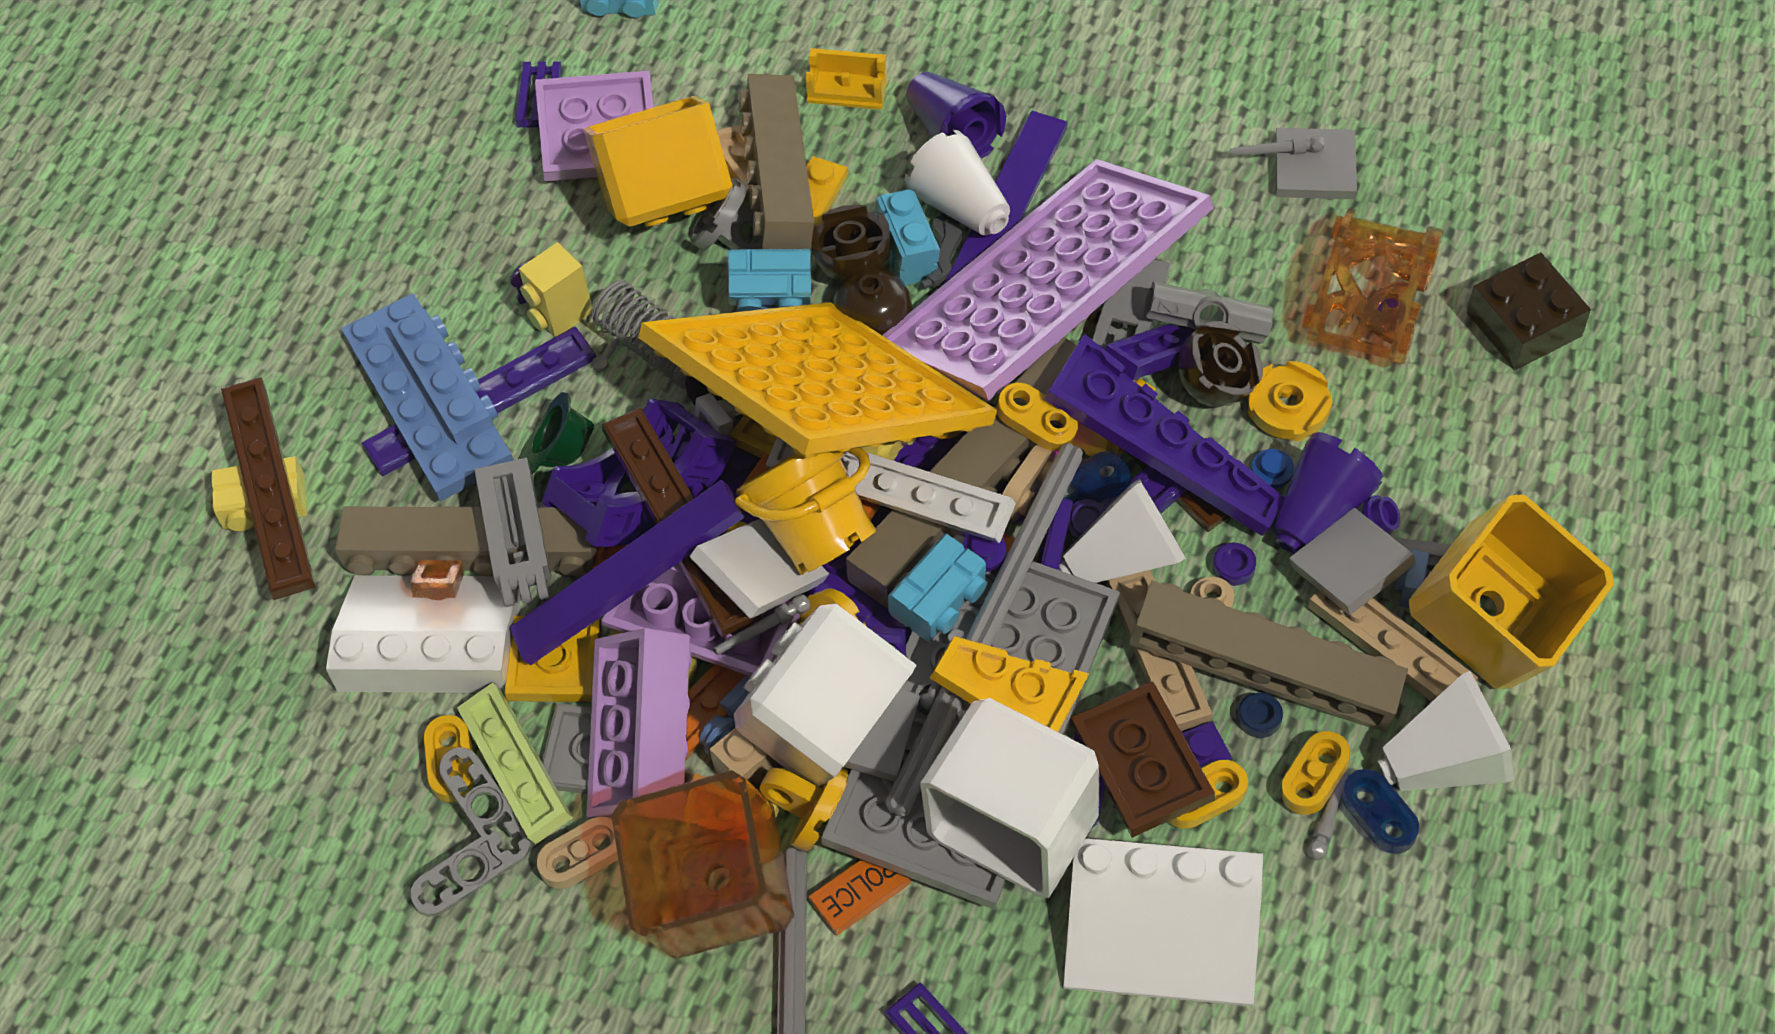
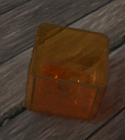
[611,770,795,960]

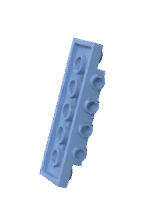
[341,293,514,502]

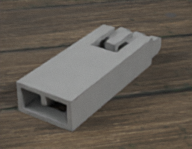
[1092,260,1170,350]
[474,458,552,607]

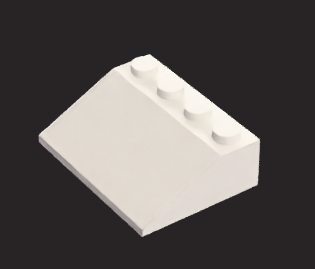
[326,575,521,693]
[1063,838,1263,1007]

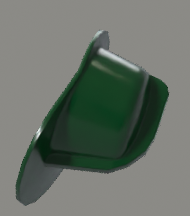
[518,392,594,474]

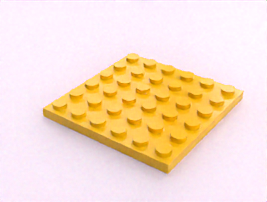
[638,302,997,457]

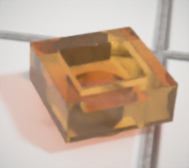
[411,560,464,600]

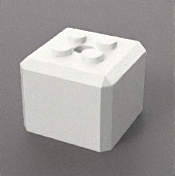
[734,604,916,787]
[920,698,1099,898]

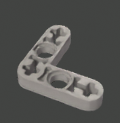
[411,748,530,917]

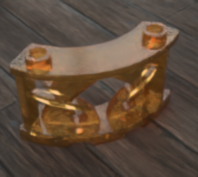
[1302,208,1444,364]

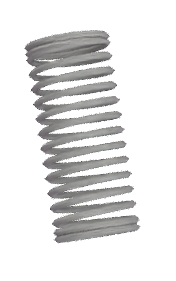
[592,280,686,389]

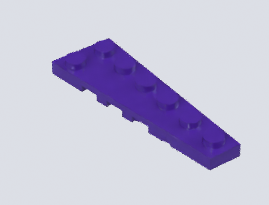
[1043,334,1285,536]

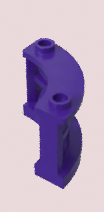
[542,398,737,547]

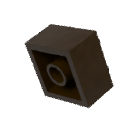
[1466,252,1591,370]

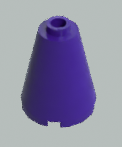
[906,72,1007,159]
[1273,432,1383,555]

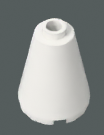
[904,130,1010,235]

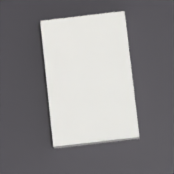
[690,518,830,618]

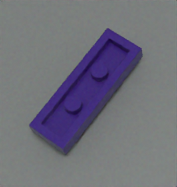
[1105,323,1196,380]

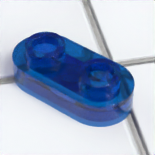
[1063,451,1130,505]
[1342,769,1419,854]

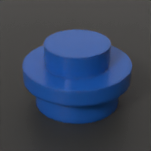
[1251,449,1294,488]

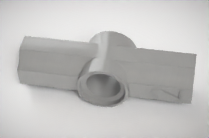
[1144,281,1273,343]

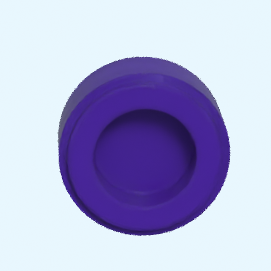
[1212,542,1257,586]

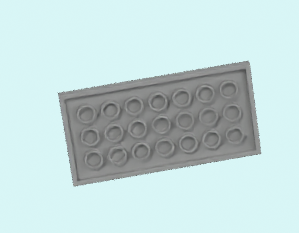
[821,534,1120,910]

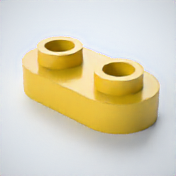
[996,383,1078,451]
[424,715,475,803]
[1282,731,1350,815]
[1168,760,1248,829]

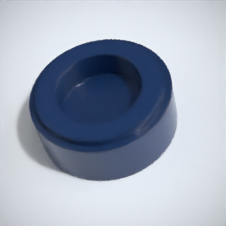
[1237,692,1283,738]

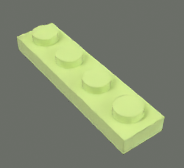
[457,682,573,844]

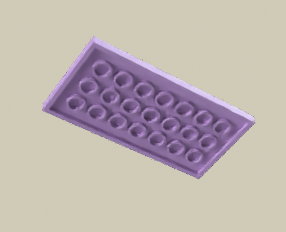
[882,159,1214,401]

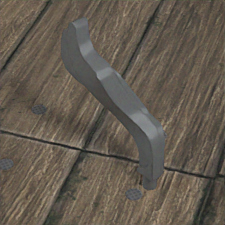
[920,215,962,290]

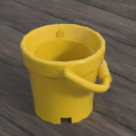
[735,447,876,575]

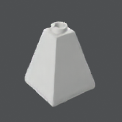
[1059,478,1186,583]
[1377,671,1515,791]

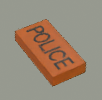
[809,859,911,936]

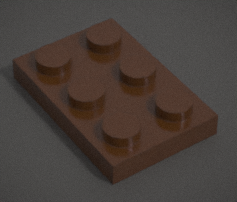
[1071,681,1215,838]

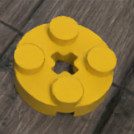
[1248,361,1332,441]

